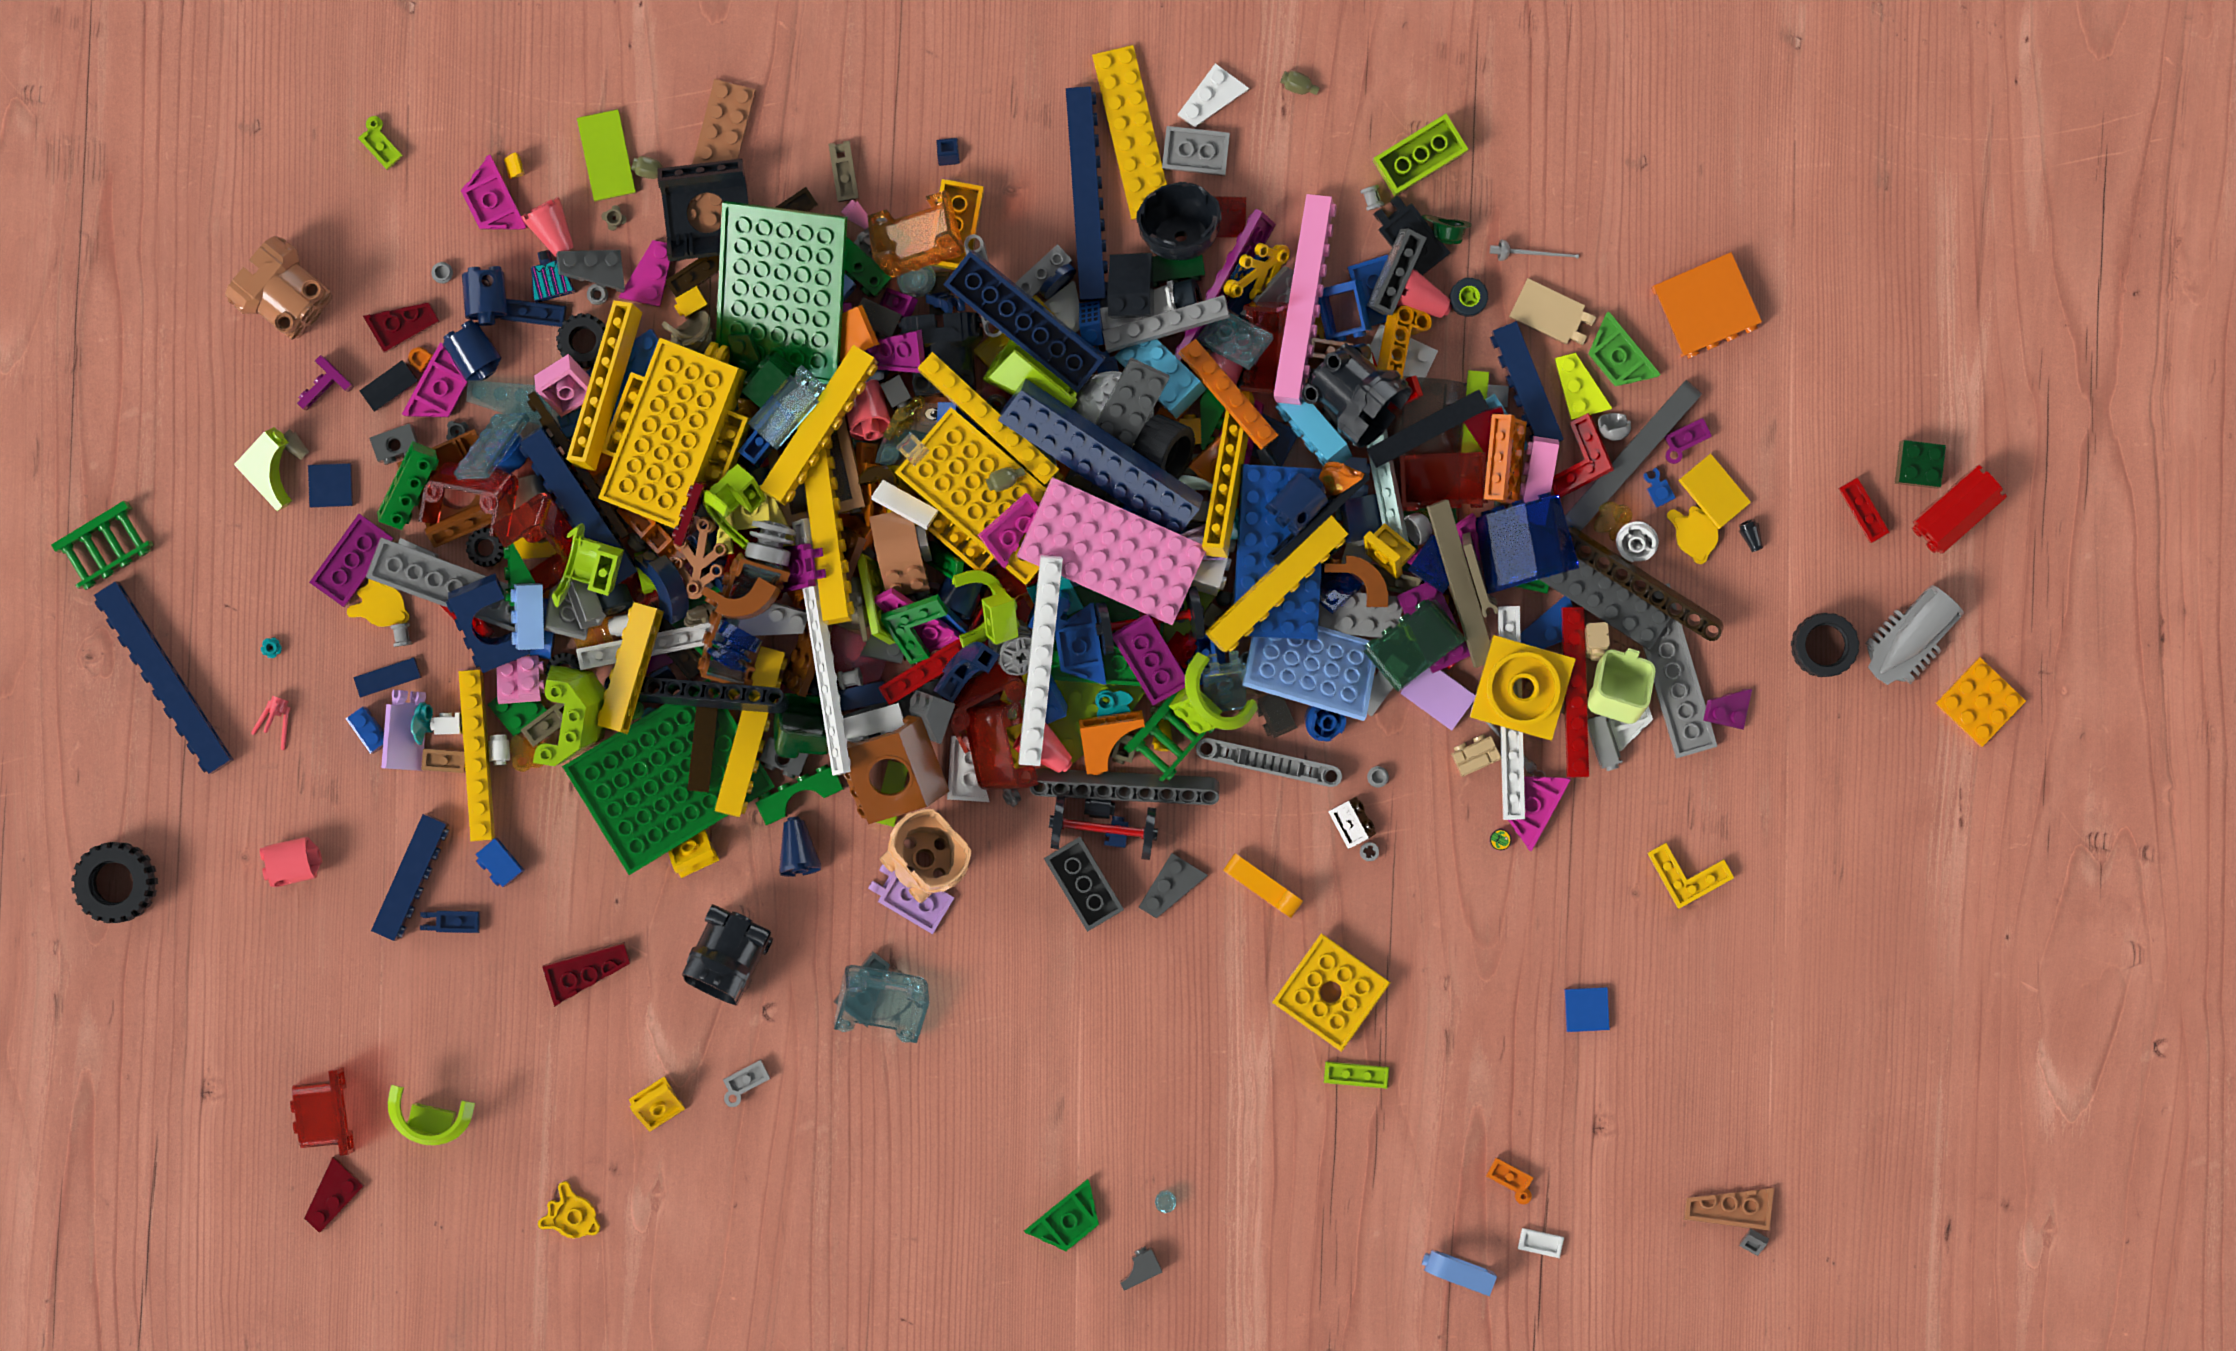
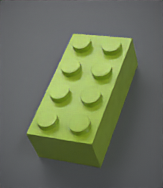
[1373,114,1469,197]

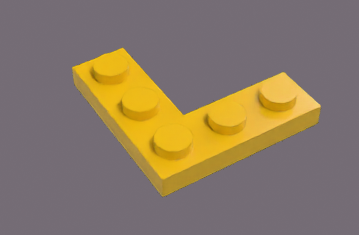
[1647,843,1734,909]

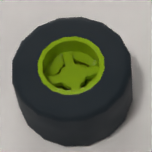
[1449,278,1488,317]

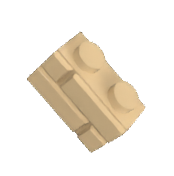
[1585,622,1610,661]
[1451,734,1501,777]

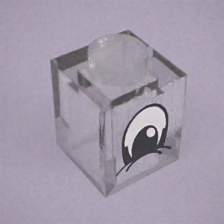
[917,403,938,426]

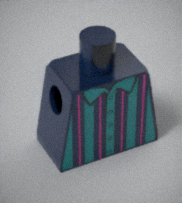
[531,250,576,303]

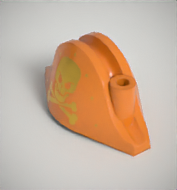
[1319,462,1364,496]

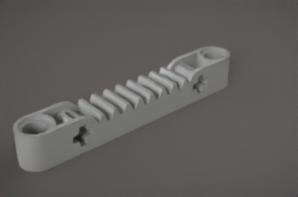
[1196,738,1342,787]

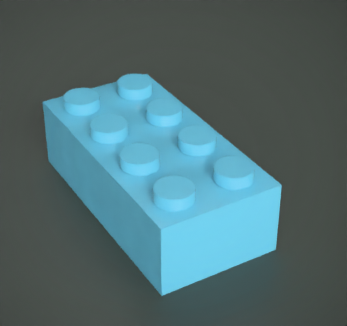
[1114,339,1206,419]
[1274,398,1353,466]

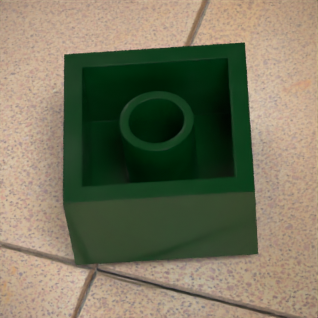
[742,352,795,408]
[1895,440,1946,489]

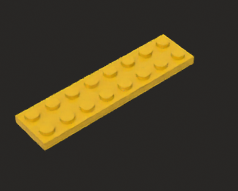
[1092,45,1167,220]

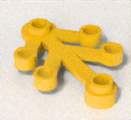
[1224,243,1290,300]

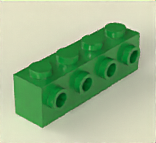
[845,236,893,298]
[377,441,439,530]

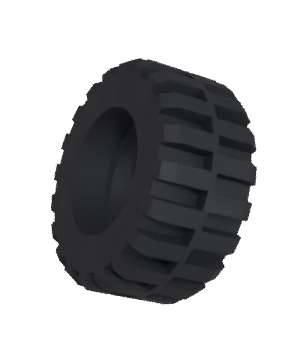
[71,842,158,924]

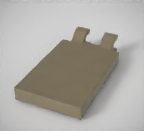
[1462,532,1498,617]

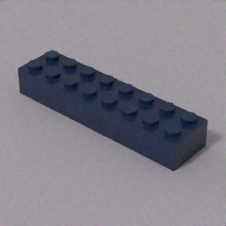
[943,250,1106,393]
[519,426,637,585]

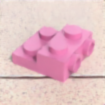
[497,656,545,704]

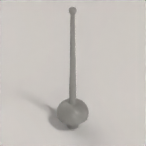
[1489,239,1580,261]

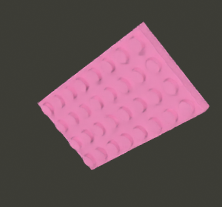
[1017,477,1206,625]

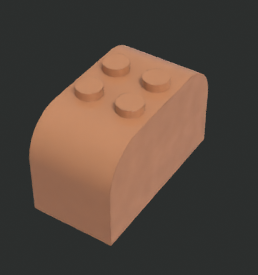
[869,512,930,596]

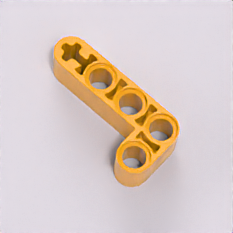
[1377,305,1432,379]
[1223,853,1303,918]

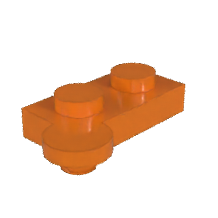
[1486,1157,1533,1205]

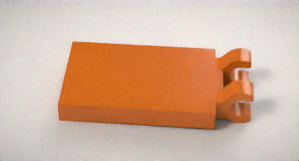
[840,305,879,362]

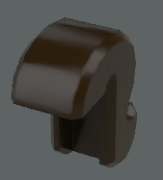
[858,465,899,511]

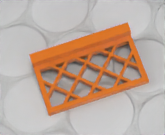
[1484,414,1527,506]

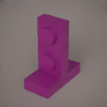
[297,355,354,411]

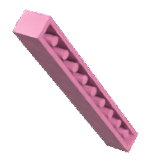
[1274,194,1337,405]

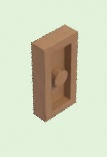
[421,749,465,773]

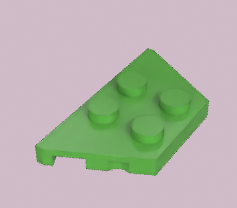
[1588,312,1661,387]

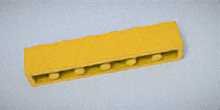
[597,602,664,734]

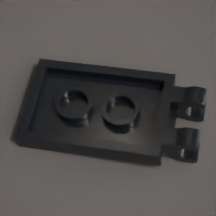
[1373,195,1450,276]

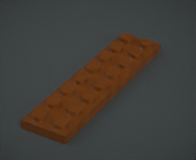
[782,526,866,697]

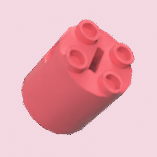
[846,379,892,441]
[260,837,322,887]

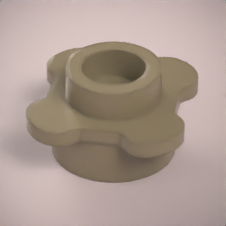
[601,205,627,231]

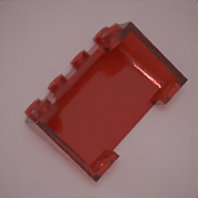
[1400,452,1488,511]
[964,700,1038,790]

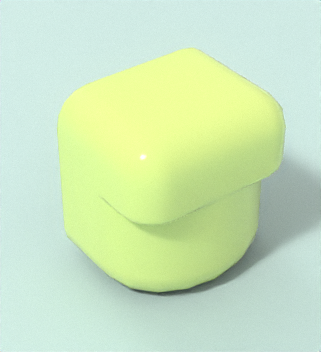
[1588,648,1656,724]

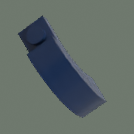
[634,549,689,624]
[933,642,1000,703]

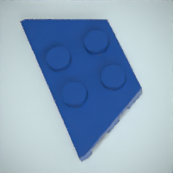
[1055,603,1107,685]

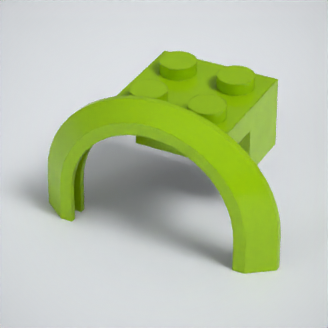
[702,464,766,550]
[552,523,624,607]
[952,570,1020,648]
[1169,652,1258,734]
[388,1085,475,1145]

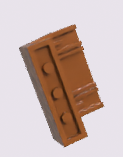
[397,429,512,548]
[843,715,949,825]

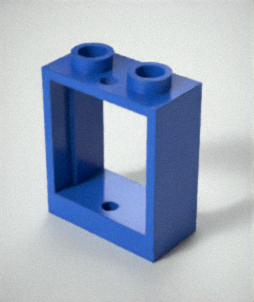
[1318,280,1372,342]

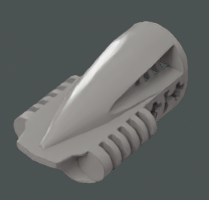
[1865,585,1964,685]

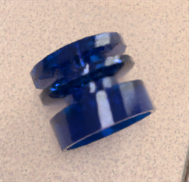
[706,620,763,673]

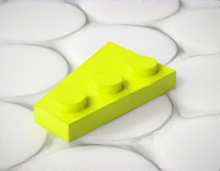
[1554,353,1612,420]

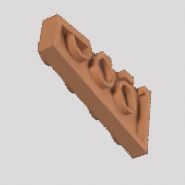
[1684,1188,1774,1231]

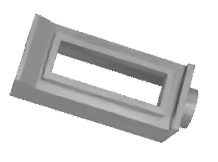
[567,580,606,629]
[1588,715,1623,771]

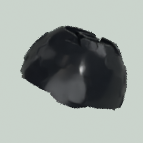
[1136,182,1221,261]

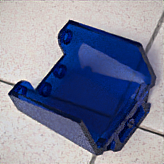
[1475,492,1579,594]

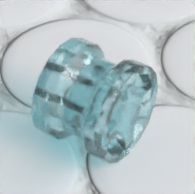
[1155,1190,1176,1213]

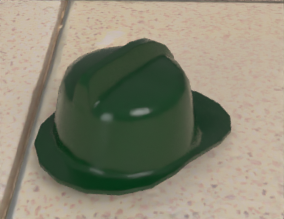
[1422,214,1472,244]

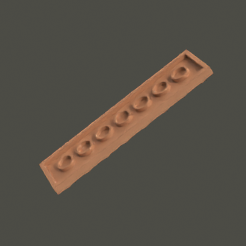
[687,79,756,233]

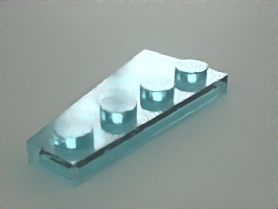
[466,381,552,429]

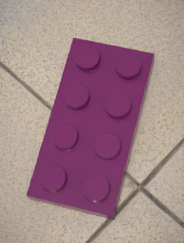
[309,514,395,607]
[1396,579,1470,674]
[1112,614,1185,705]

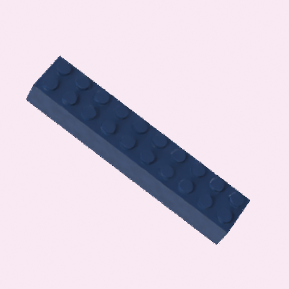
[998,378,1204,534]

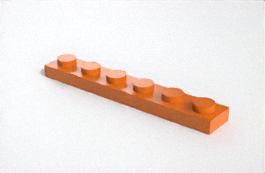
[1178,339,1278,450]

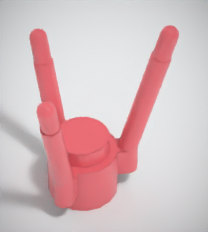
[251,696,291,750]

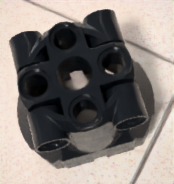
[898,312,983,397]
[1302,343,1413,448]
[682,904,773,1006]

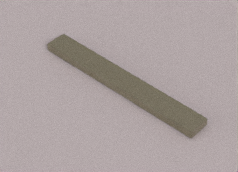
[1427,499,1490,668]

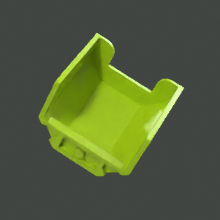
[983,339,1077,408]
[533,665,606,766]

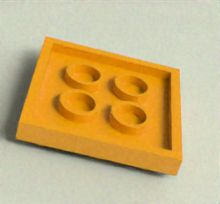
[1935,657,2026,747]

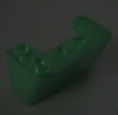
[1364,599,1467,692]

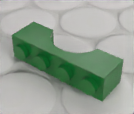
[755,764,844,826]

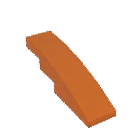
[856,442,886,527]
[616,507,688,568]

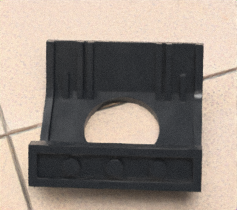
[657,159,749,261]

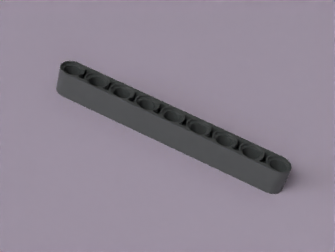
[1561,380,1702,531]
[1030,768,1219,805]

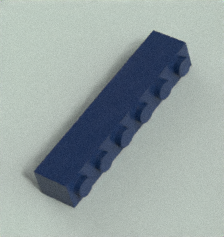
[1490,321,1564,442]
[371,814,450,941]

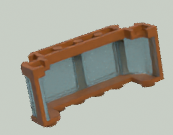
[698,553,790,686]

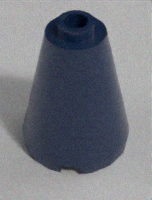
[779,816,821,877]

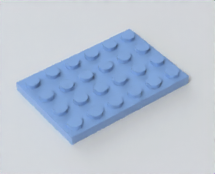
[1242,626,1380,721]

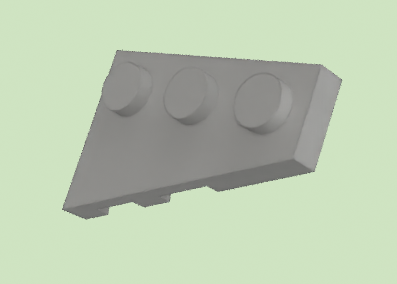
[735,602,807,636]

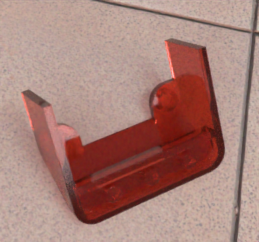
[1240,302,1289,394]
[418,462,518,538]
[491,493,573,594]
[942,664,1027,754]

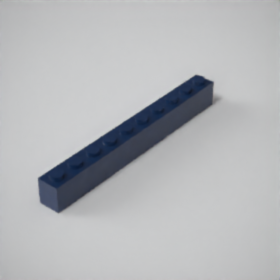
[1066,86,1108,302]
[94,581,234,774]

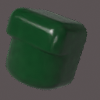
[773,693,829,759]

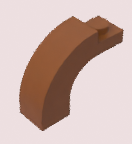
[1324,555,1388,607]
[701,577,781,620]

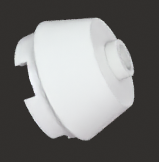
[1616,521,1659,562]

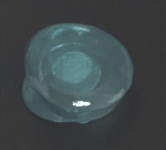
[897,260,936,297]

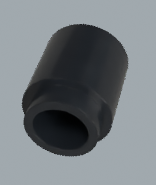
[1084,799,1115,819]

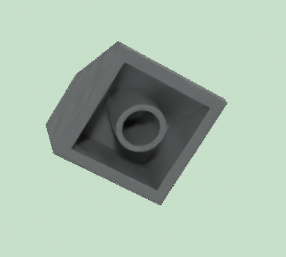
[909,690,955,744]

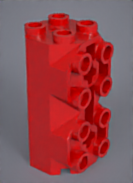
[1912,465,2007,554]

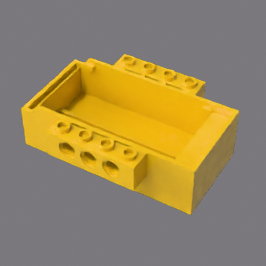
[598,338,753,528]
[895,407,1064,587]

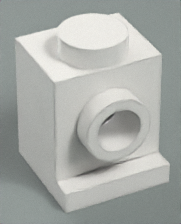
[430,713,463,735]

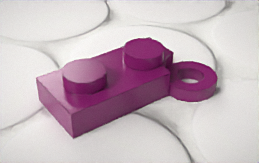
[1664,418,1712,464]

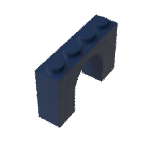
[446,573,530,673]

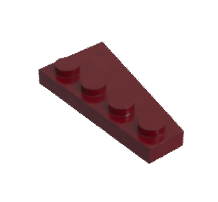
[542,942,630,1007]

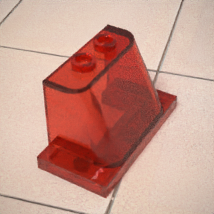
[290,1067,355,1156]

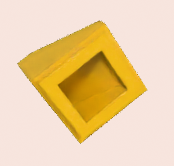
[504,152,525,179]

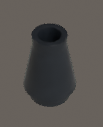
[1739,519,1763,552]

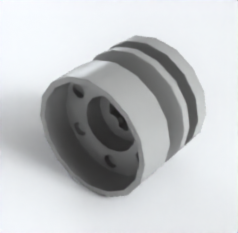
[745,520,796,566]
[988,619,1032,676]

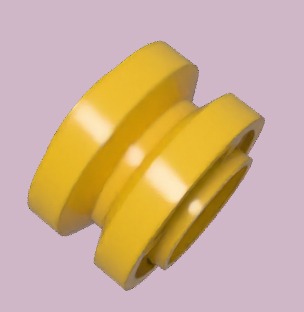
[704,342,730,364]

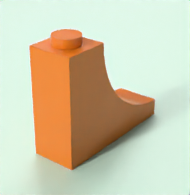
[1079,710,1145,775]

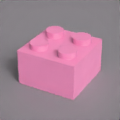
[534,354,591,418]

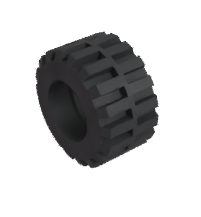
[556,313,606,368]

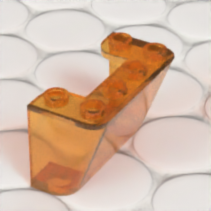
[867,190,964,277]

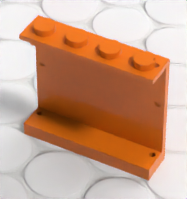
[1651,252,1762,359]

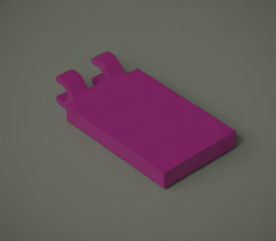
[776,543,826,593]

